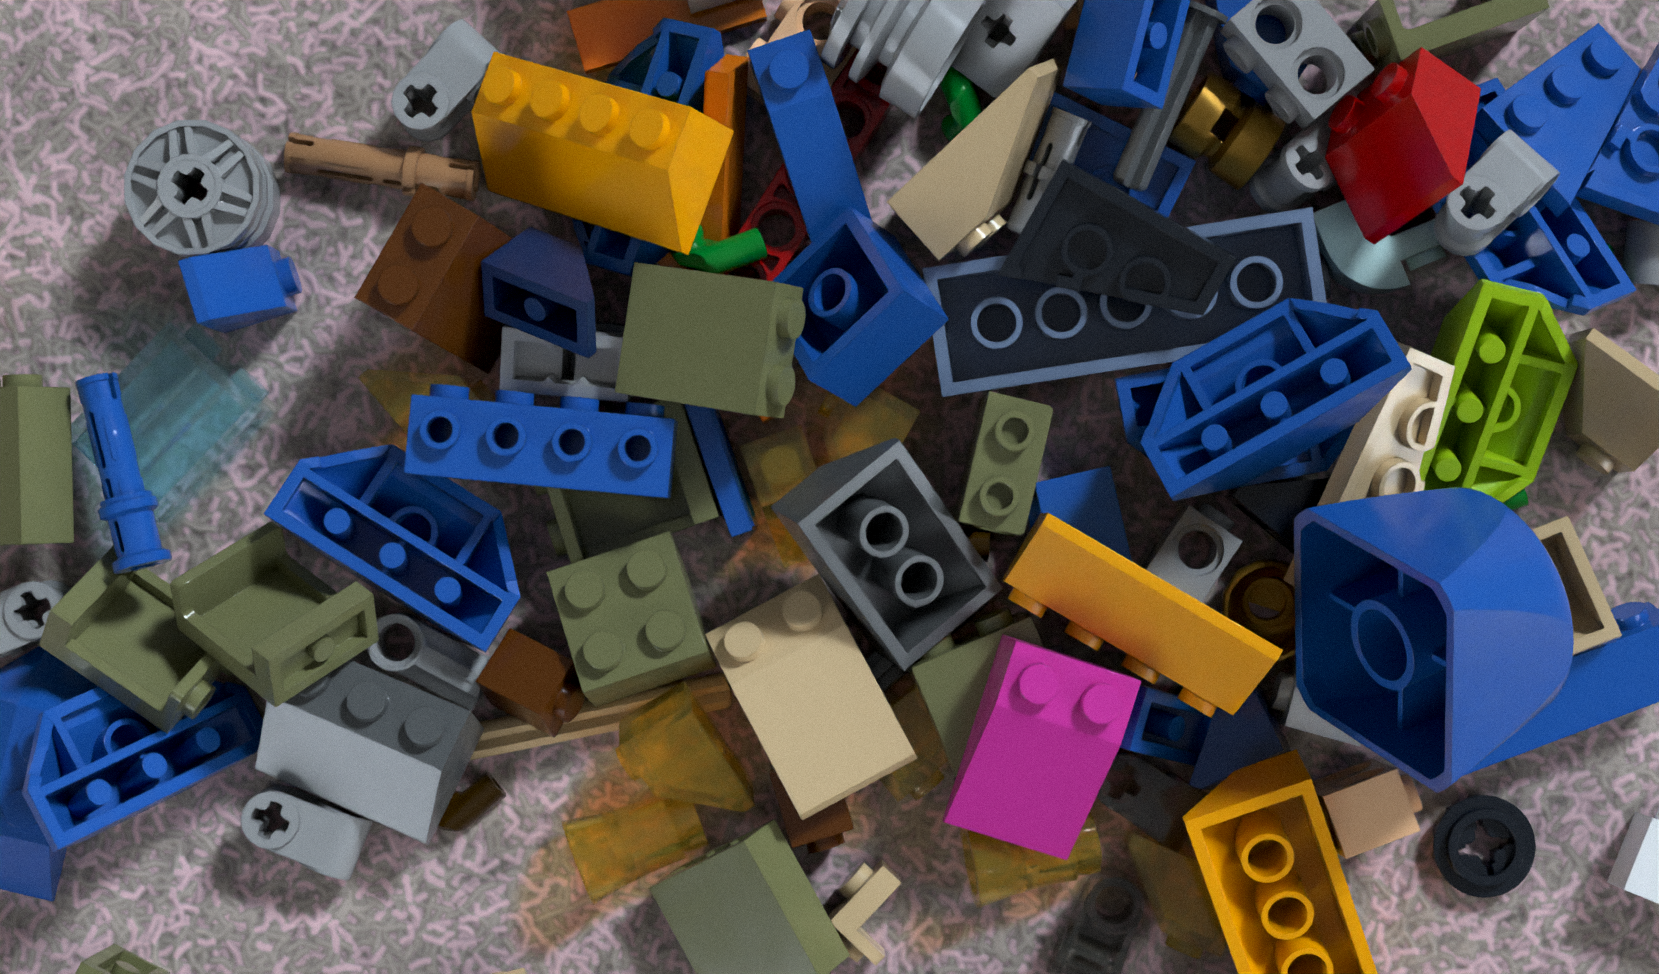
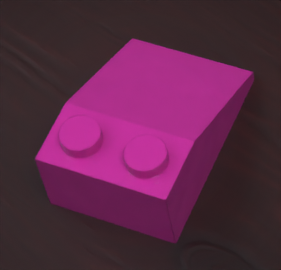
[942,634,1141,860]

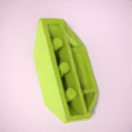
[1419,279,1578,503]

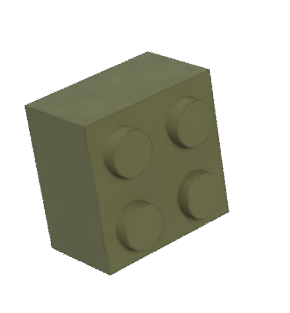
[546,531,717,707]

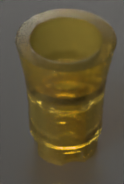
[561,787,708,905]
[960,812,1102,909]

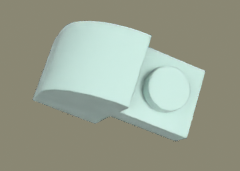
[1313,200,1446,295]

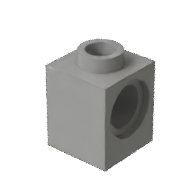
[1141,502,1243,602]

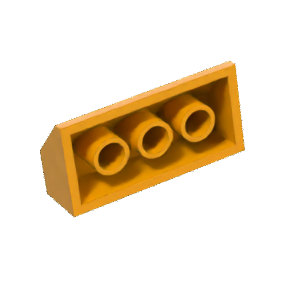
[471,52,734,255]
[1002,513,1283,718]
[1182,749,1378,974]

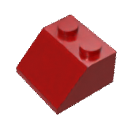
[1325,47,1481,245]

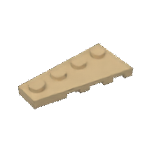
[1283,341,1455,587]

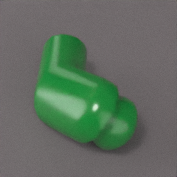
[940,66,983,141]
[671,225,768,274]

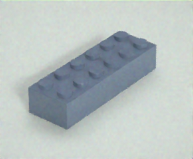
[922,207,1327,397]

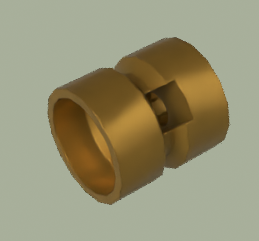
[1167,71,1286,190]

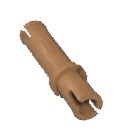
[284,132,481,202]

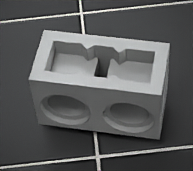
[1220,0,1375,130]
[499,322,633,402]

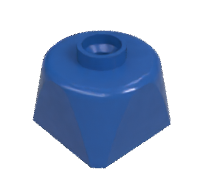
[1294,487,1574,793]

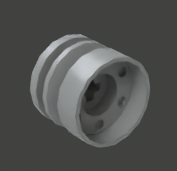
[820,0,986,119]
[124,120,280,258]

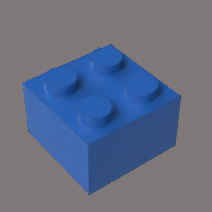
[772,206,949,407]

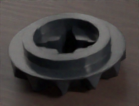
[1432,795,1536,898]

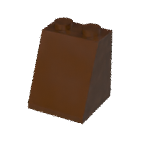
[354,183,513,374]

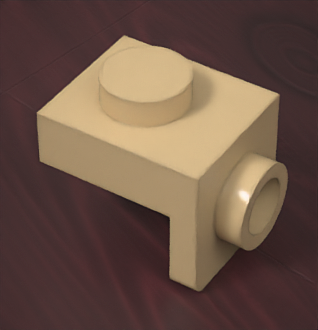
[829,859,901,966]

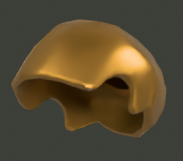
[1222,559,1296,661]

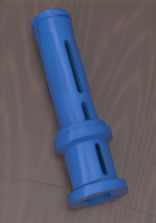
[75,372,172,574]

